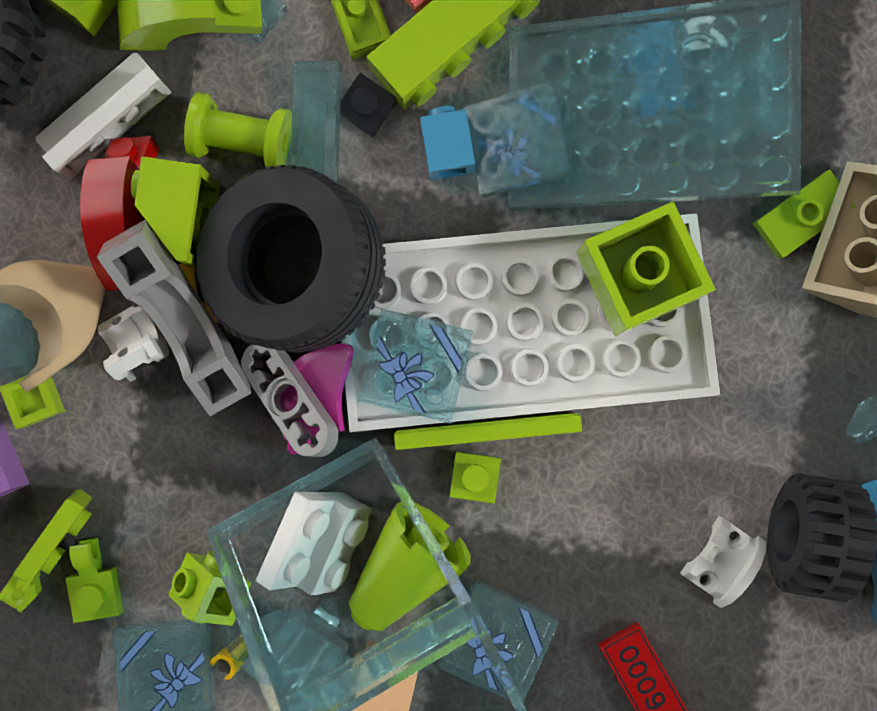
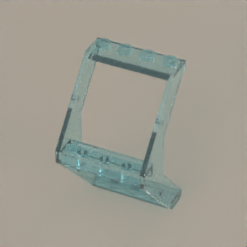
[206,437,527,711]

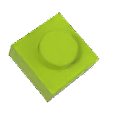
[0,376,66,430]
[449,451,501,504]

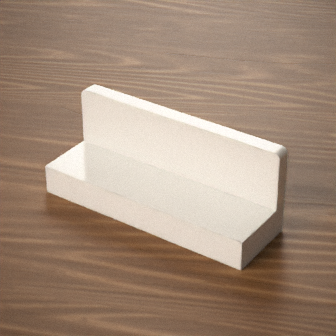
[36,53,172,180]

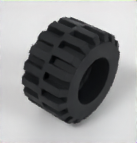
[767,473,877,602]

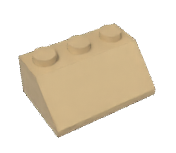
[802,161,877,318]

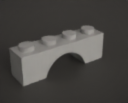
[97,220,251,416]

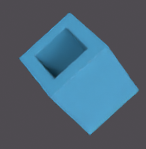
[420,106,475,181]

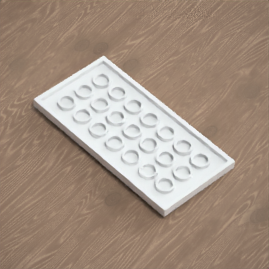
[341,213,720,432]

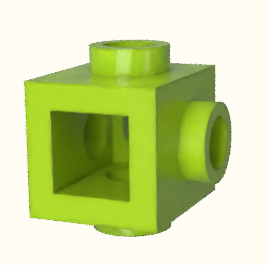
[168,551,251,626]

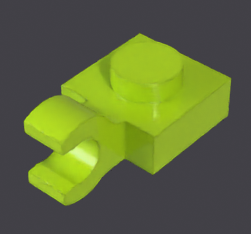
[65,538,123,623]

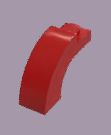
[80,136,159,291]

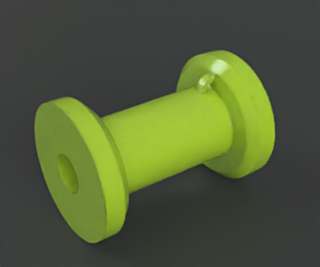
[184,92,293,167]

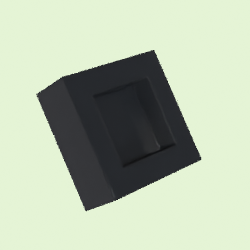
[335,73,397,138]

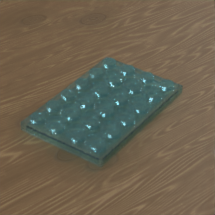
[508,0,801,210]

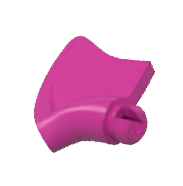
[276,344,354,455]

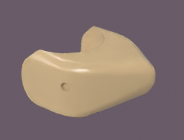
[0,260,105,392]

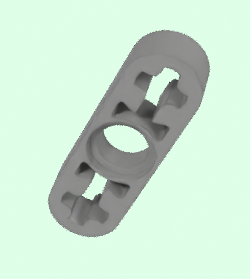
[241,344,338,457]

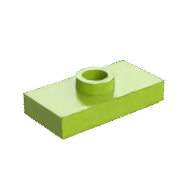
[752,169,856,260]

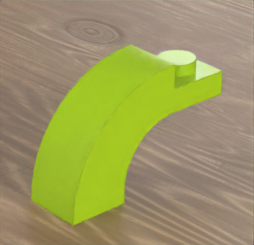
[117,0,262,51]

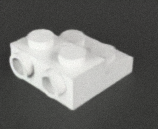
[256,492,372,596]

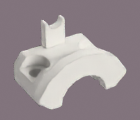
[97,306,169,382]
[680,516,766,608]

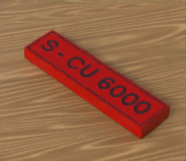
[598,622,688,711]

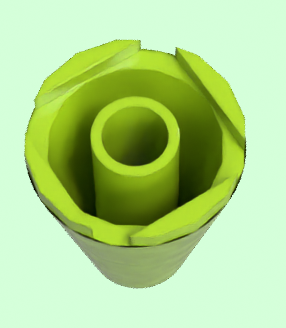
[349,501,471,631]

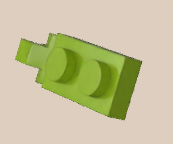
[0,489,92,612]

